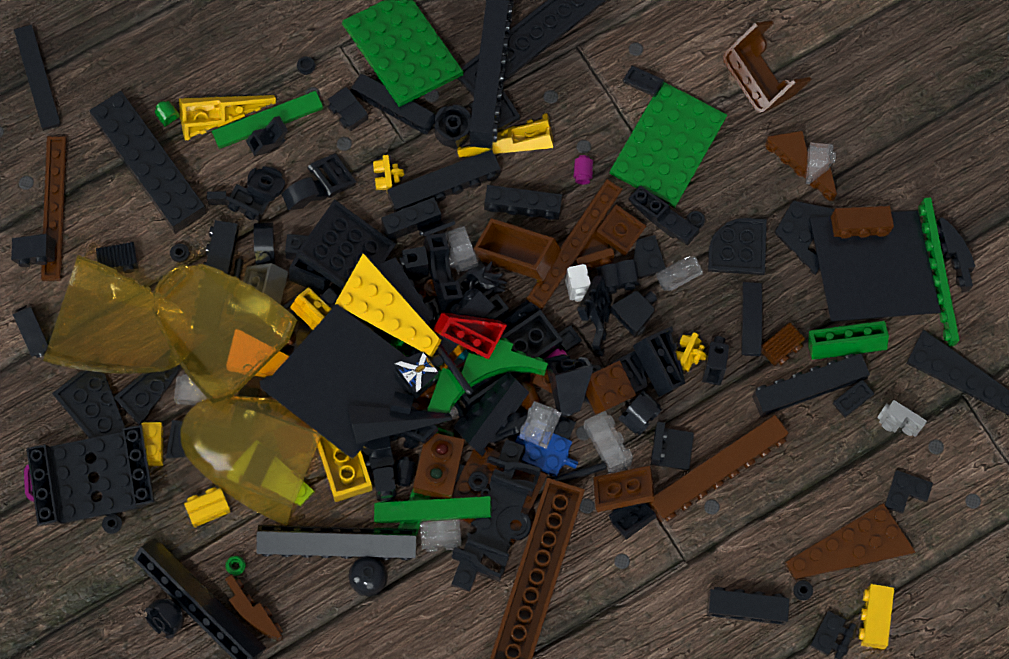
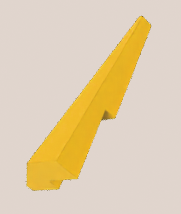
[179,95,276,141]
[457,113,553,157]

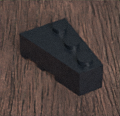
[633,326,685,397]

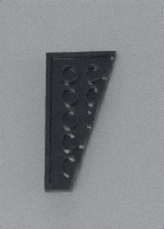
[52,358,125,439]

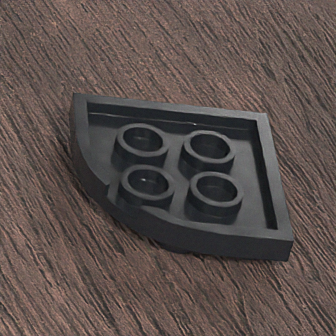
[708,218,767,275]

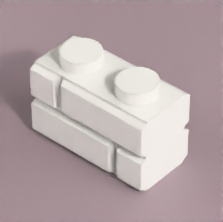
[565,264,591,302]

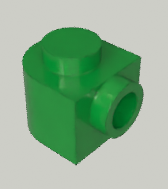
[155,101,180,127]

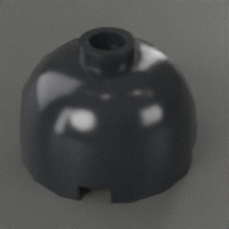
[348,557,388,597]
[144,598,184,638]

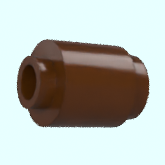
[520,381,541,411]

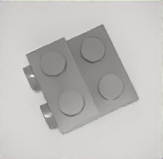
[877,400,927,437]

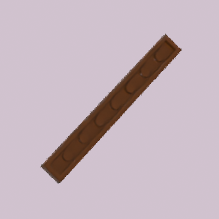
[41,136,67,281]
[527,179,623,310]

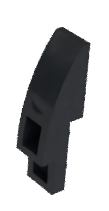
[628,186,699,246]
[936,217,976,293]

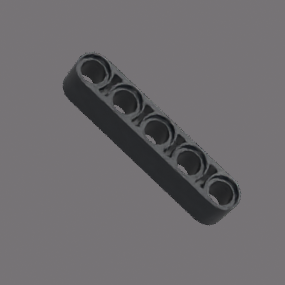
[350,74,436,134]

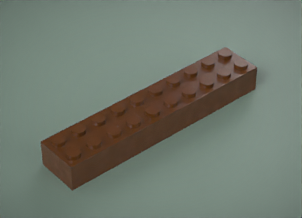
[490,478,585,659]

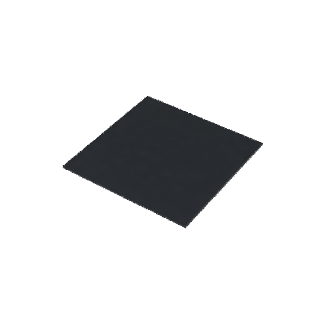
[809,210,941,322]
[261,304,410,459]

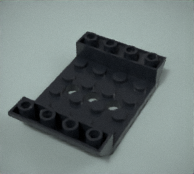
[26,425,155,526]

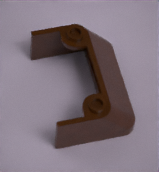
[723,21,812,112]

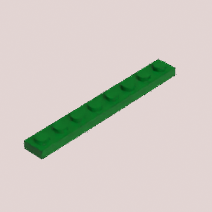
[918,197,959,347]

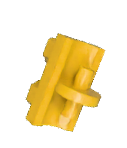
[373,155,404,191]
[676,333,707,372]

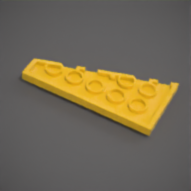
[335,254,442,357]

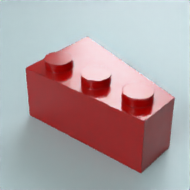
[433,313,507,359]

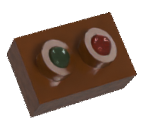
[413,433,465,499]

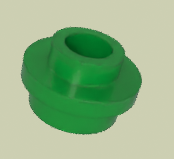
[225,556,246,576]

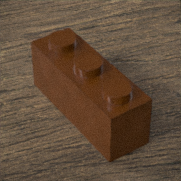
[831,206,894,238]

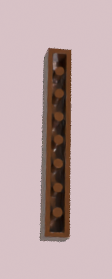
[648,415,789,523]

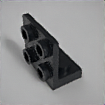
[650,422,694,470]

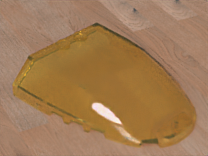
[43,255,194,373]
[152,263,297,403]
[180,396,322,525]

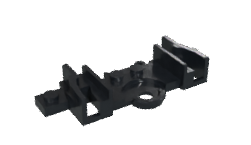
[451,439,541,592]

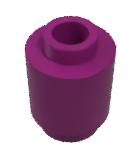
[574,155,593,185]

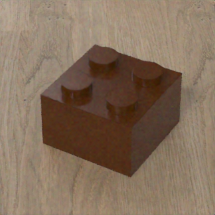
[586,360,636,415]

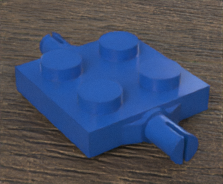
[515,426,579,477]

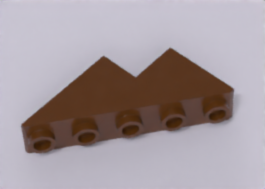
[765,131,837,201]

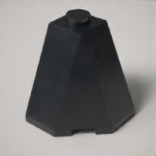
[544,354,593,416]

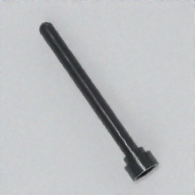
[423,318,473,395]

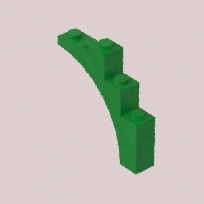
[427,338,548,422]

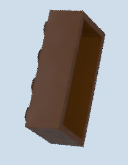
[473,218,561,281]

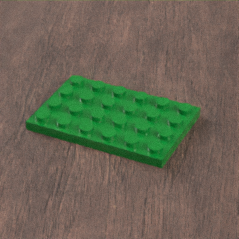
[342,0,463,107]
[609,82,727,208]

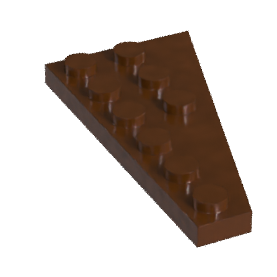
[785,504,916,580]

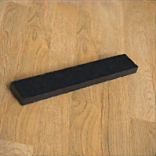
[14,25,61,131]

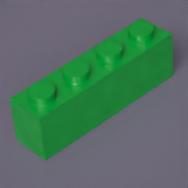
[808,321,889,360]

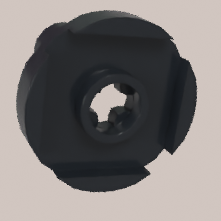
[247,166,285,201]

